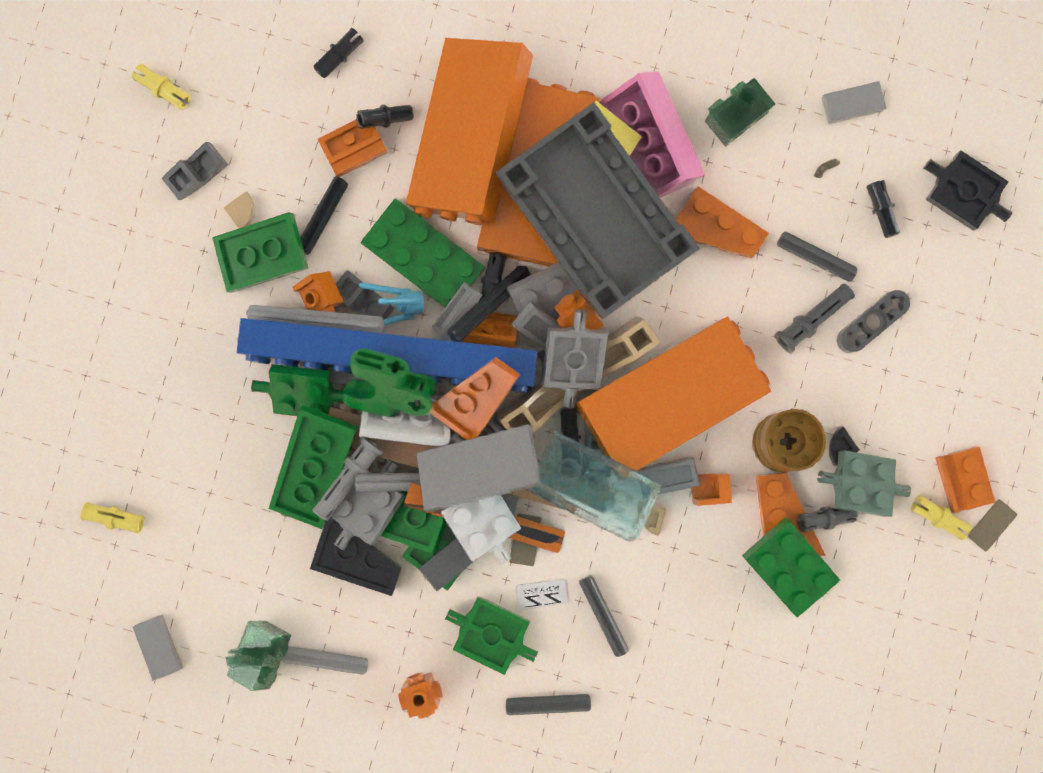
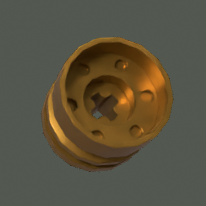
[752,409,826,473]

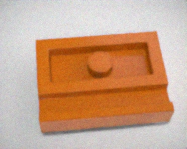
[317,120,388,177]
[461,312,518,348]
[935,447,995,513]

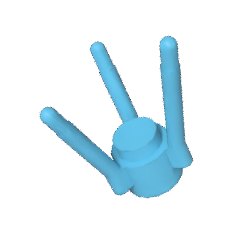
[359,283,424,326]

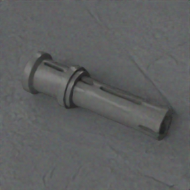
[774,283,855,354]

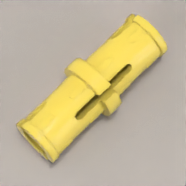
[132,64,191,110]
[910,495,972,540]
[80,502,145,534]

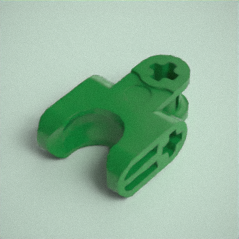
[343,348,436,417]

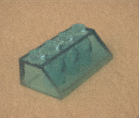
[525,431,662,543]

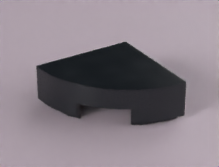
[829,427,860,466]

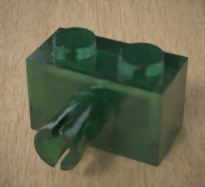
[705,78,776,147]
[226,620,292,691]

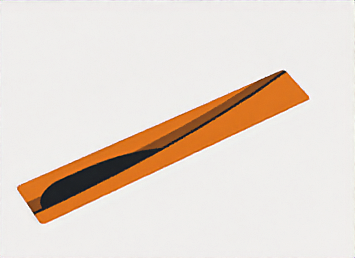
[404,483,565,553]

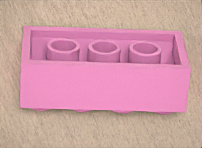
[599,71,705,198]

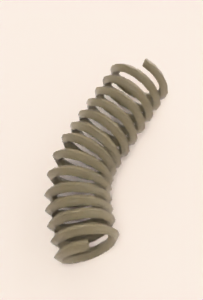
[814,158,840,178]

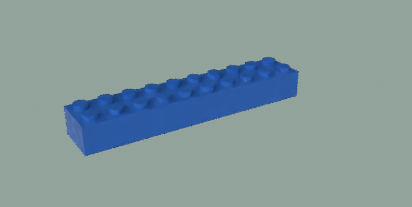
[236,318,537,393]

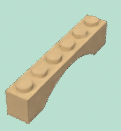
[496,316,660,433]

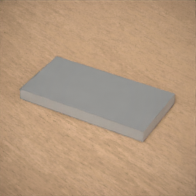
[417,425,541,512]

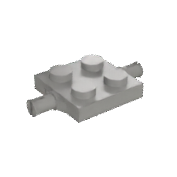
[541,309,608,408]
[331,460,406,550]

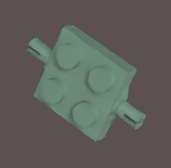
[817,450,911,517]

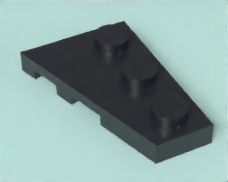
[310,517,402,596]

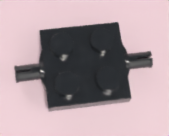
[923,150,1013,231]

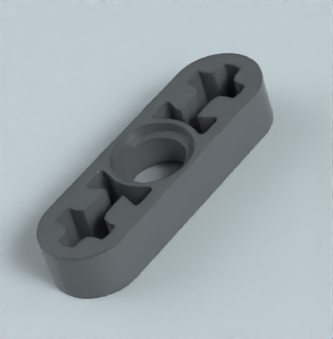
[837,290,910,353]

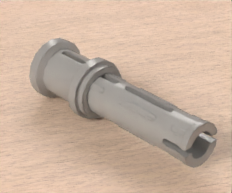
[312,437,384,521]

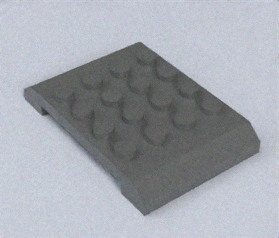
[496,102,700,320]

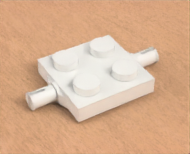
[439,495,521,565]

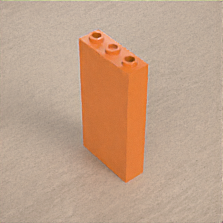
[406,37,533,225]
[477,78,600,267]
[575,316,772,479]

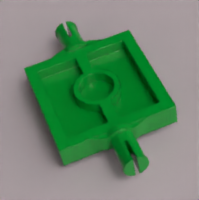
[251,364,345,416]
[444,595,538,675]

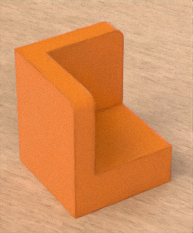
[691,472,732,506]

